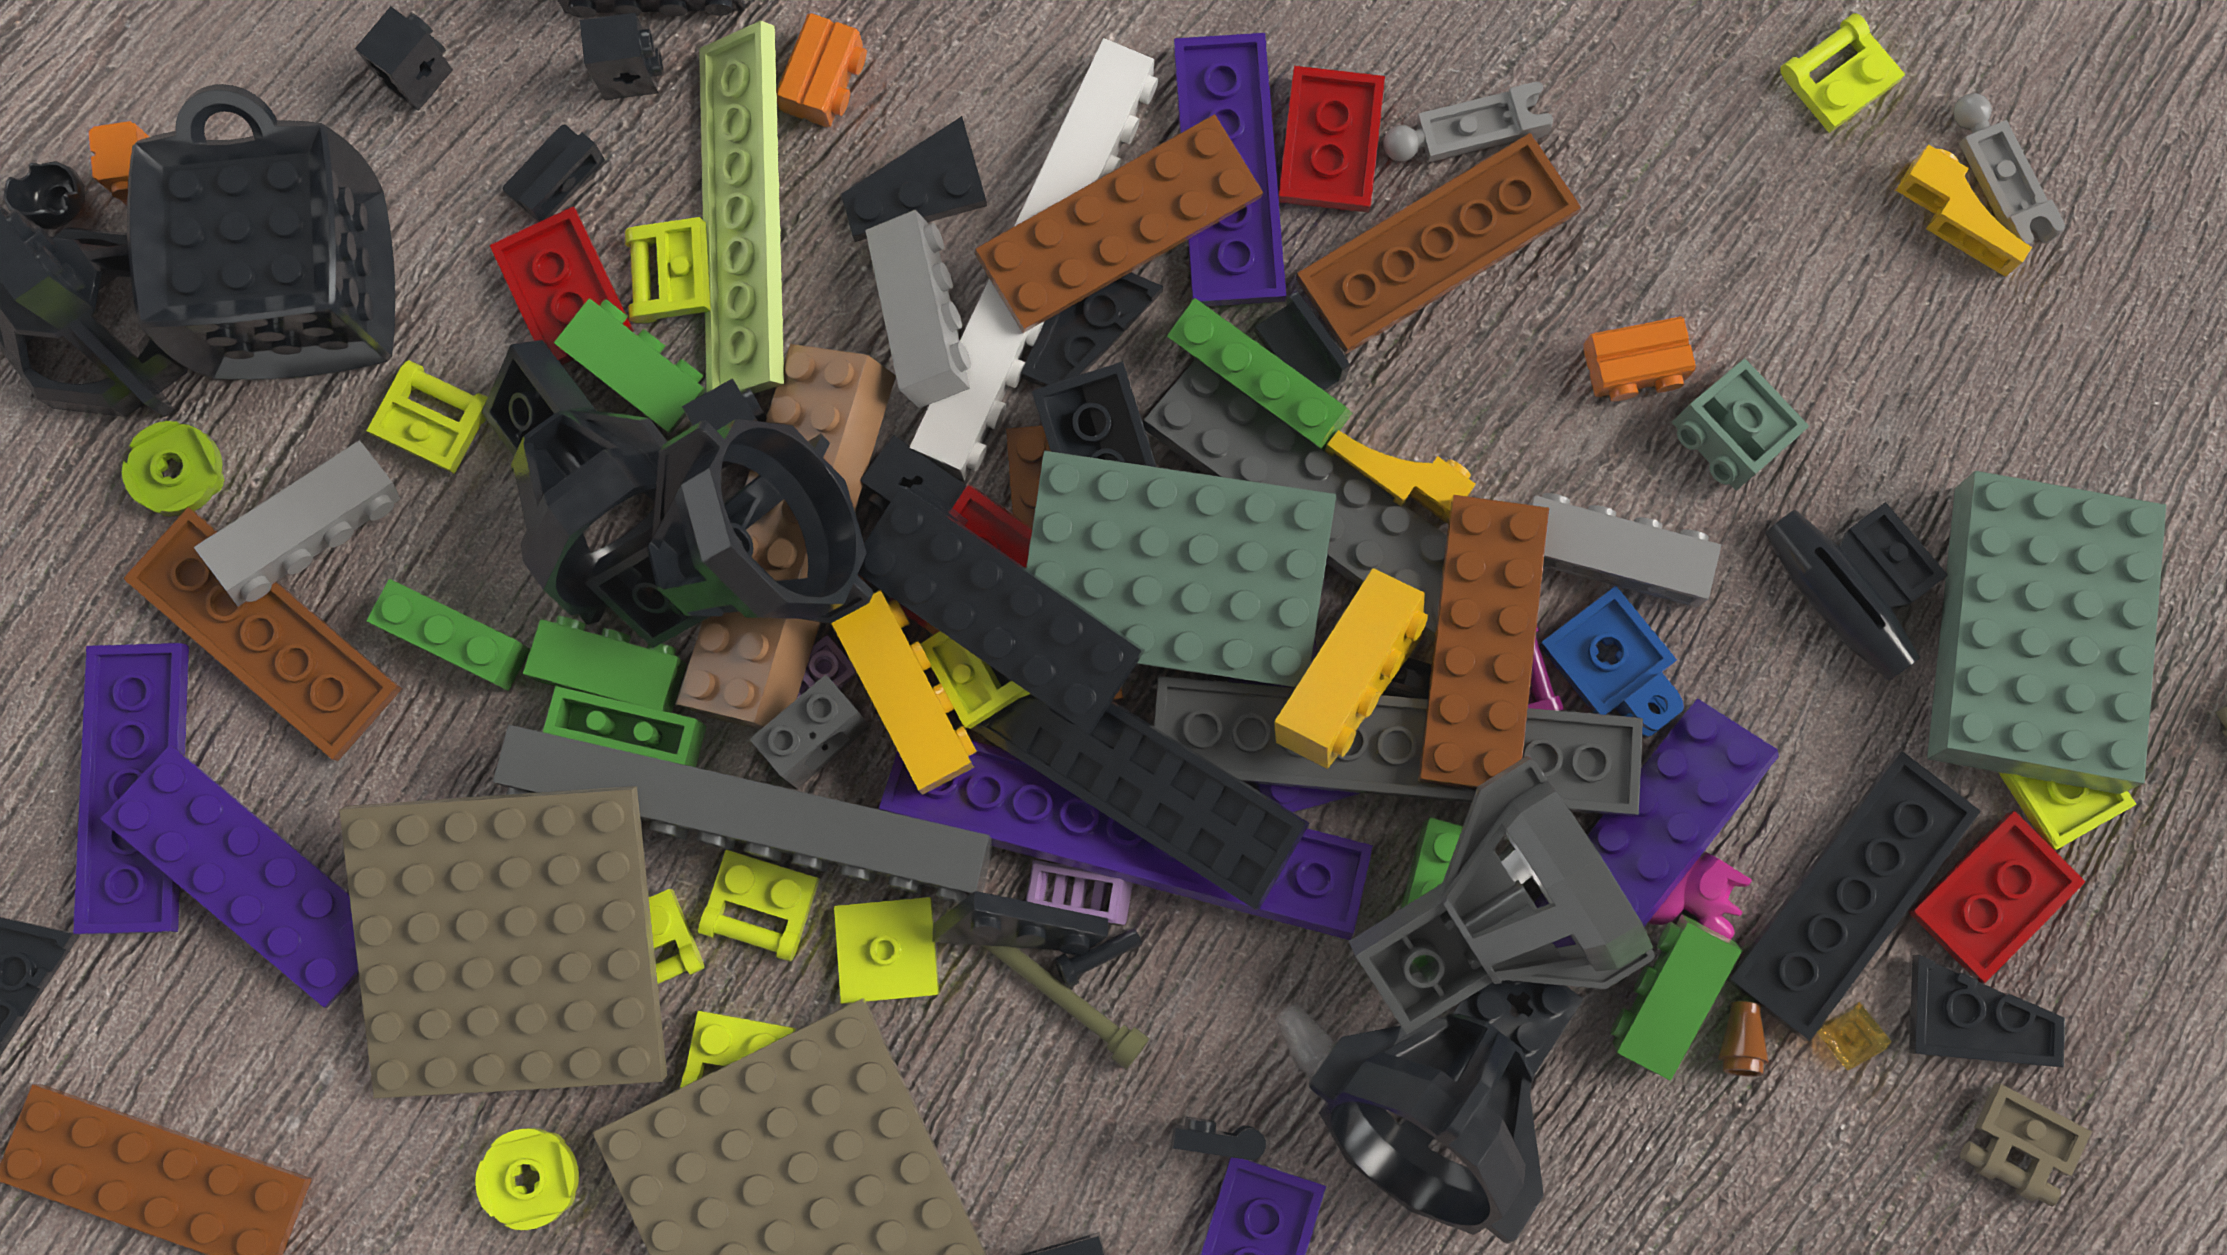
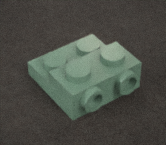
[1672,358,1809,491]

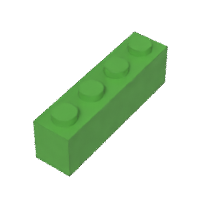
[1167,298,1353,450]

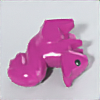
[1648,852,1752,939]

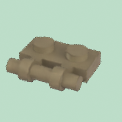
[1960,1083,2092,1207]

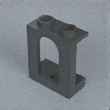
[750,675,871,789]

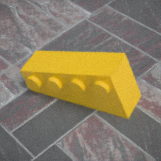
[1275,568,1428,769]
[831,590,977,795]

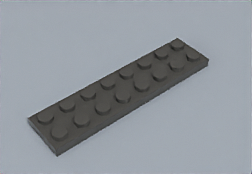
[1143,358,1447,642]

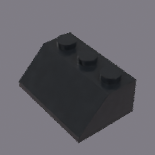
[1032,361,1157,467]

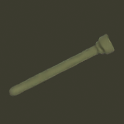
[982,945,1150,1070]

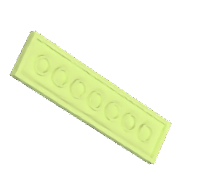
[699,20,784,394]

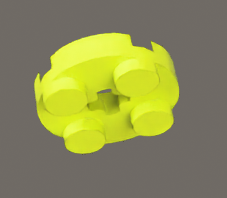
[475,1128,579,1230]

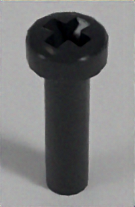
[1055,928,1142,988]

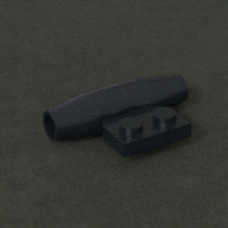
[1765,502,1948,681]

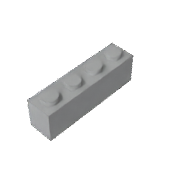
[865,210,971,408]
[194,440,401,606]
[1528,493,1722,608]

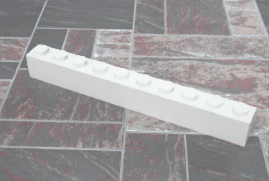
[909,38,1158,481]

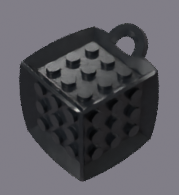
[127,84,395,379]

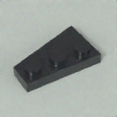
[841,116,987,242]
[1021,272,1163,387]
[932,891,1108,955]
[0,916,80,1056]
[1909,955,2065,1067]

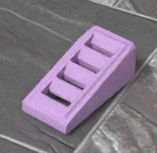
[1026,860,1133,925]

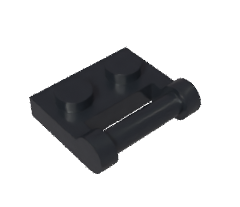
[1171,1116,1266,1160]

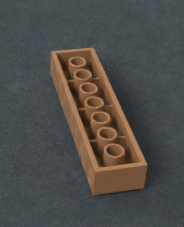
[676,344,896,730]

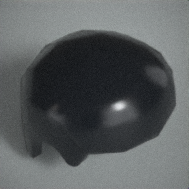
[3,161,85,229]

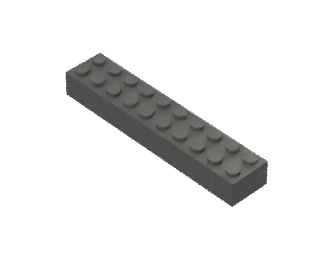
[493,724,994,904]

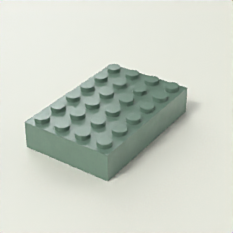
[1027,451,1336,687]
[1927,471,2166,794]

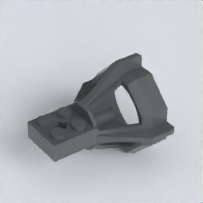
[1349,756,1655,1034]

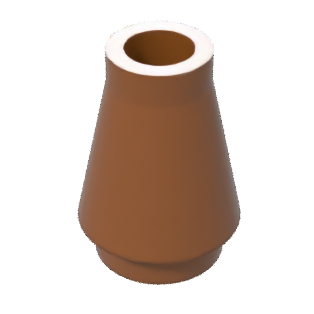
[1718,1001,1769,1077]

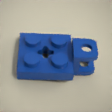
[1539,586,1684,738]

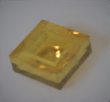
[1817,1002,1891,1071]

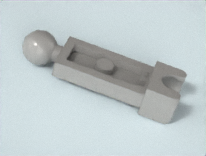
[1383,82,1553,162]
[1953,93,2065,245]

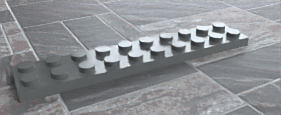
[1154,676,1643,817]

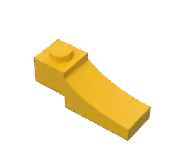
[1895,144,2032,277]
[1325,430,1476,524]

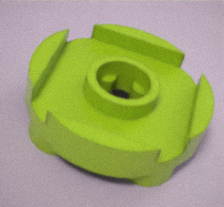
[122,421,224,517]

